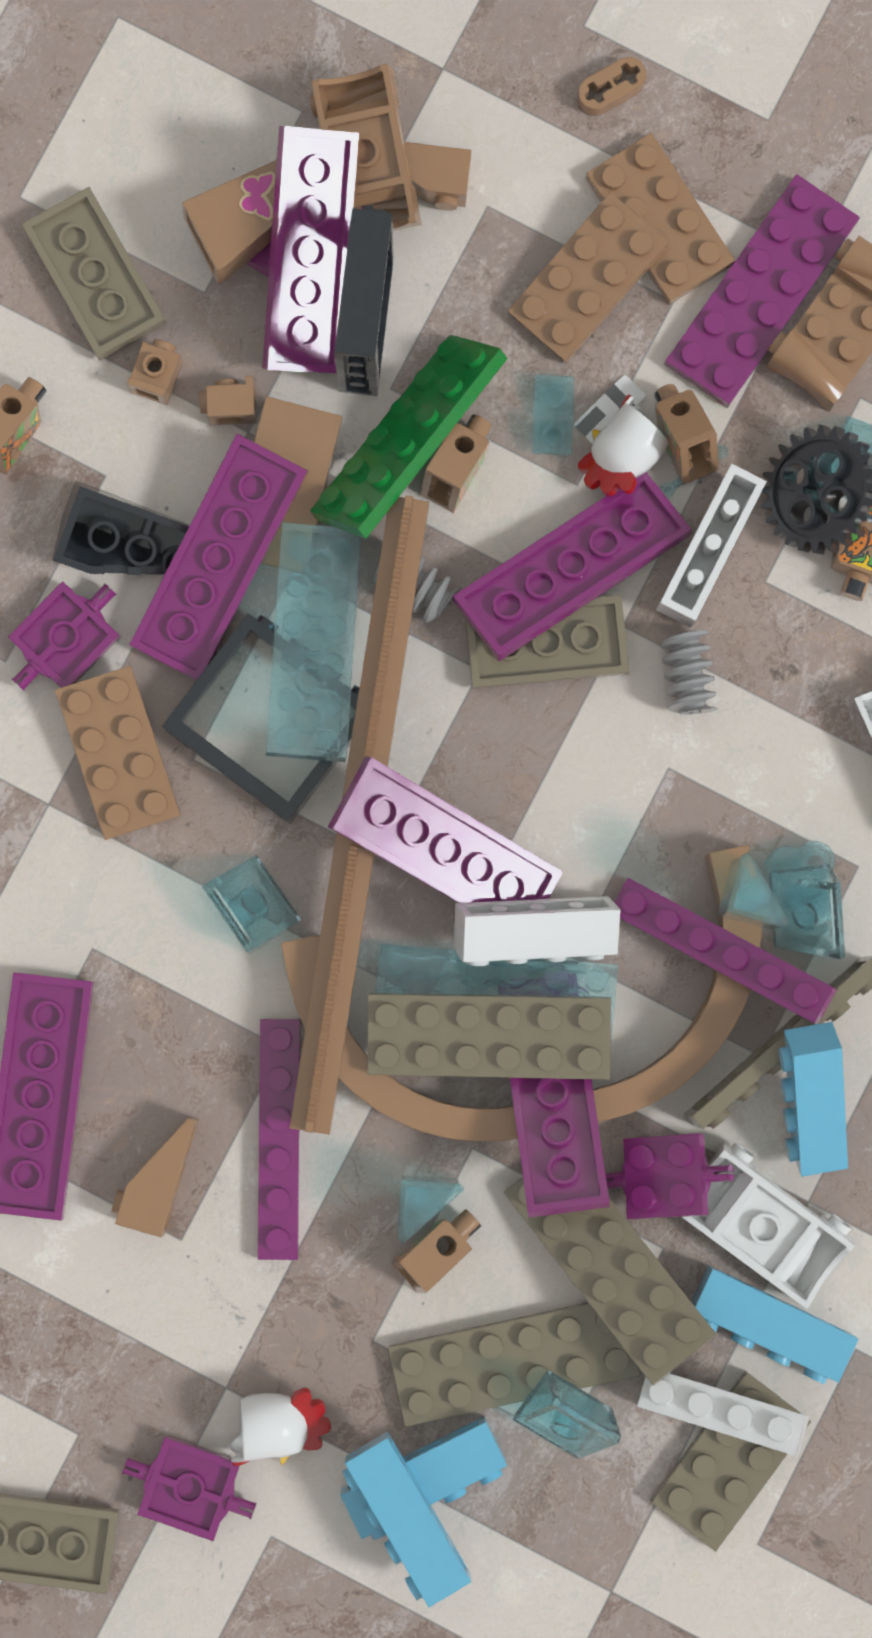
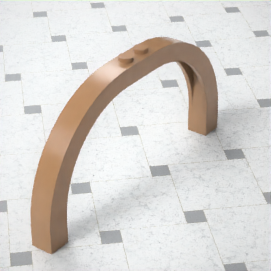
[281,845,762,1142]

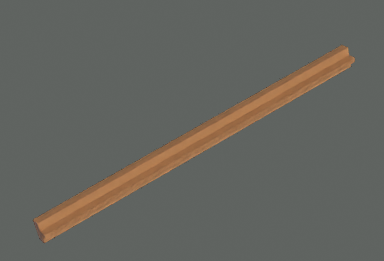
[290,495,429,1135]

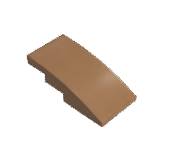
[254,396,343,575]

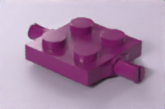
[8,581,121,690]
[605,1133,734,1220]
[122,1435,257,1541]

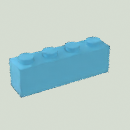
[779,1022,848,1177]
[691,1265,859,1384]
[340,1416,507,1540]
[342,1431,471,1608]

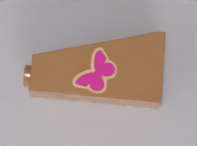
[182,160,277,285]

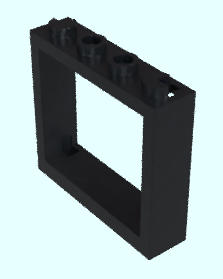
[334,205,394,396]
[162,613,359,824]

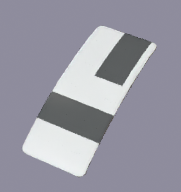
[574,375,646,444]

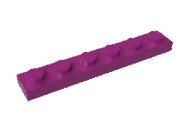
[614,878,837,1025]
[258,1019,301,1260]

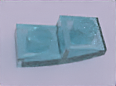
[532,375,574,455]

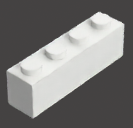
[656,463,767,628]
[453,896,620,966]
[637,1373,809,1456]

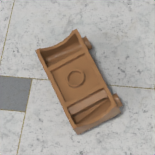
[310,64,422,231]
[766,235,872,412]

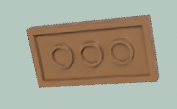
[586,133,735,305]
[508,192,669,364]
[55,665,181,840]

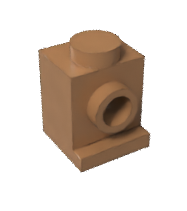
[127,339,183,405]
[199,376,257,426]

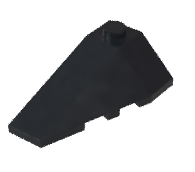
[52,480,190,575]

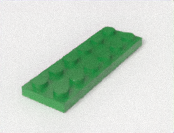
[310,334,508,539]

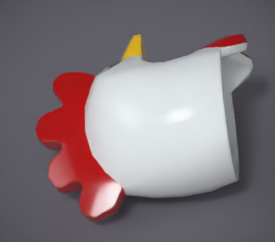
[578,394,669,496]
[230,1387,331,1466]

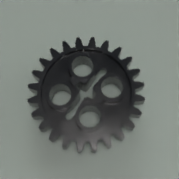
[761,425,872,555]

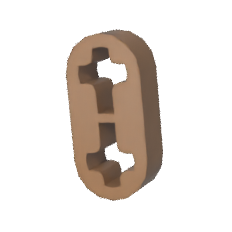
[577,57,646,116]

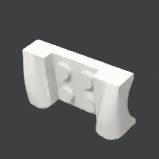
[682,1142,855,1309]

